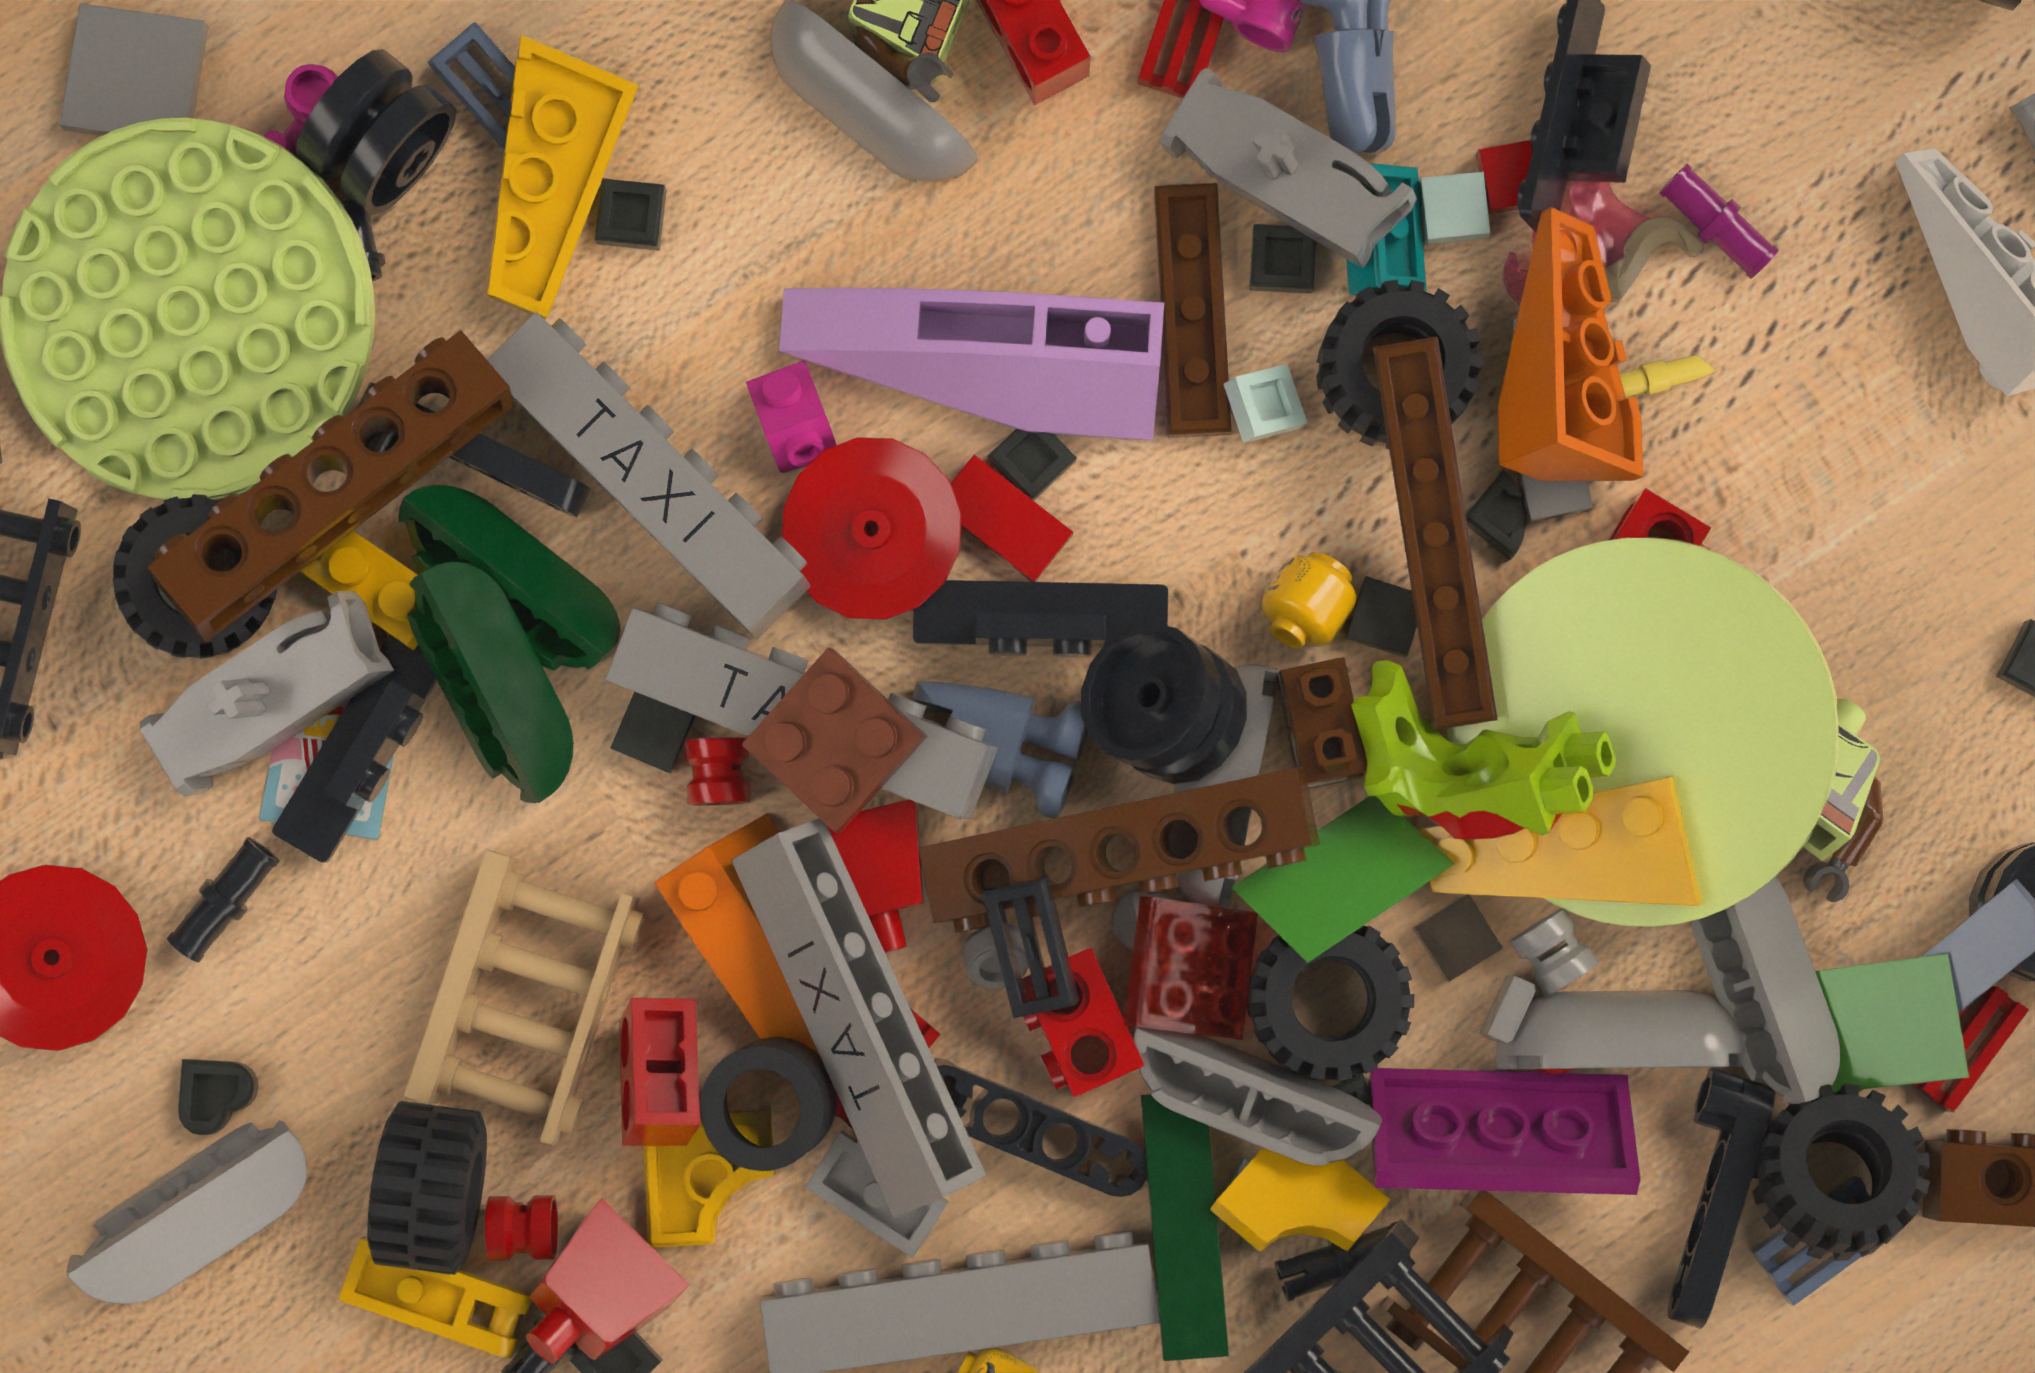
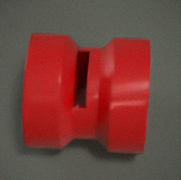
[685,737,751,806]
[485,1195,558,1261]

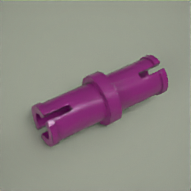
[1659,163,1779,279]

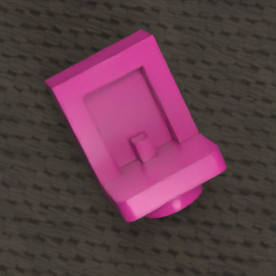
[746,360,837,473]

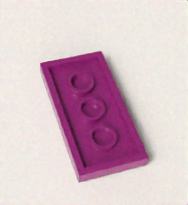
[1368,1068,1641,1195]

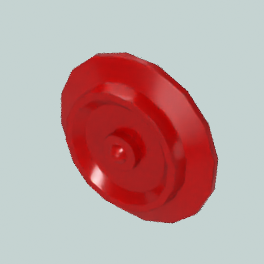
[782,437,962,620]
[0,864,148,1051]

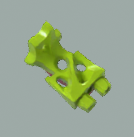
[1351,660,1616,840]

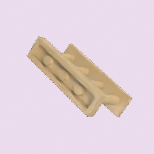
[403,849,645,1145]

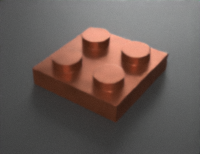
[741,648,928,833]

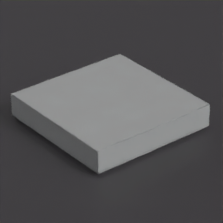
[59,3,209,136]

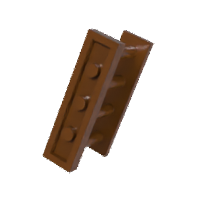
[1380,1190,1689,1373]

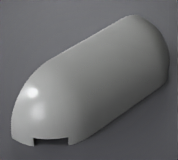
[770,0,978,182]
[1168,664,1278,915]
[1691,877,1840,1104]
[1496,990,1745,1069]
[1134,1024,1382,1166]
[67,1120,307,1304]

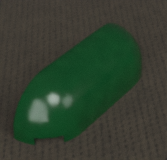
[398,485,620,670]
[408,562,574,803]

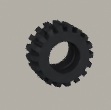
[1316,279,1483,449]
[113,494,278,659]
[1247,925,1415,1081]
[1752,1083,1930,1261]
[367,1101,487,1275]

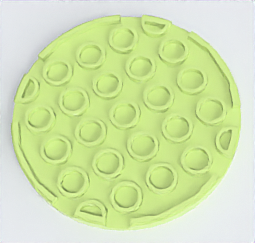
[0,118,375,500]
[1448,537,1840,927]

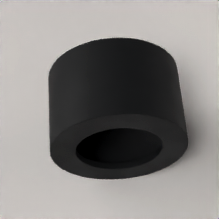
[700,1037,838,1171]

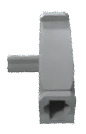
[1160,68,1417,268]
[140,591,394,796]

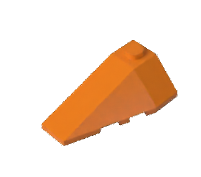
[1498,207,1644,482]
[654,814,819,1088]

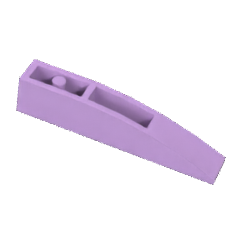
[779,288,1164,442]

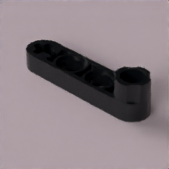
[356,382,591,518]
[934,1058,1148,1197]
[1668,1067,1775,1329]

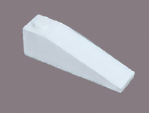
[1895,148,2035,396]

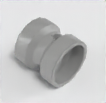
[1510,908,1599,996]

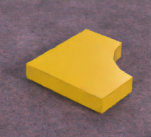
[644,1110,776,1248]
[1210,1147,1390,1252]

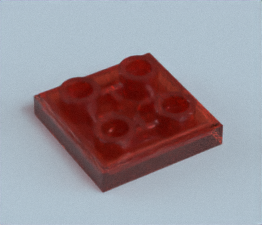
[1124,896,1258,1040]

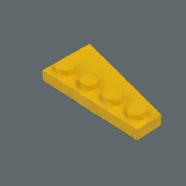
[486,35,639,320]
[1419,776,1702,906]

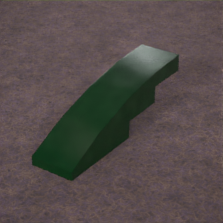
[1140,1094,1229,1361]

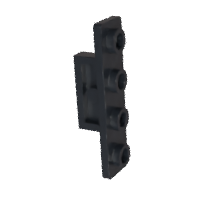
[1517,0,1651,233]
[913,580,1168,657]
[272,634,437,863]

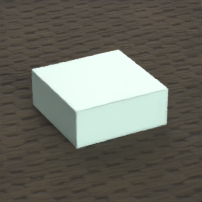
[1419,172,1491,245]
[1223,364,1307,444]

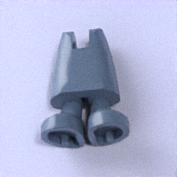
[1298,0,1396,153]
[911,681,1088,819]

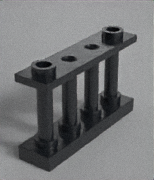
[0,498,81,755]
[1244,1219,1514,1373]

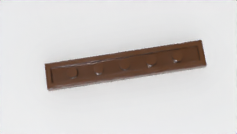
[1373,336,1498,730]

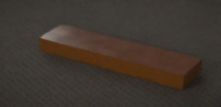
[1154,183,1232,438]

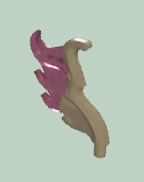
[1503,181,1703,335]

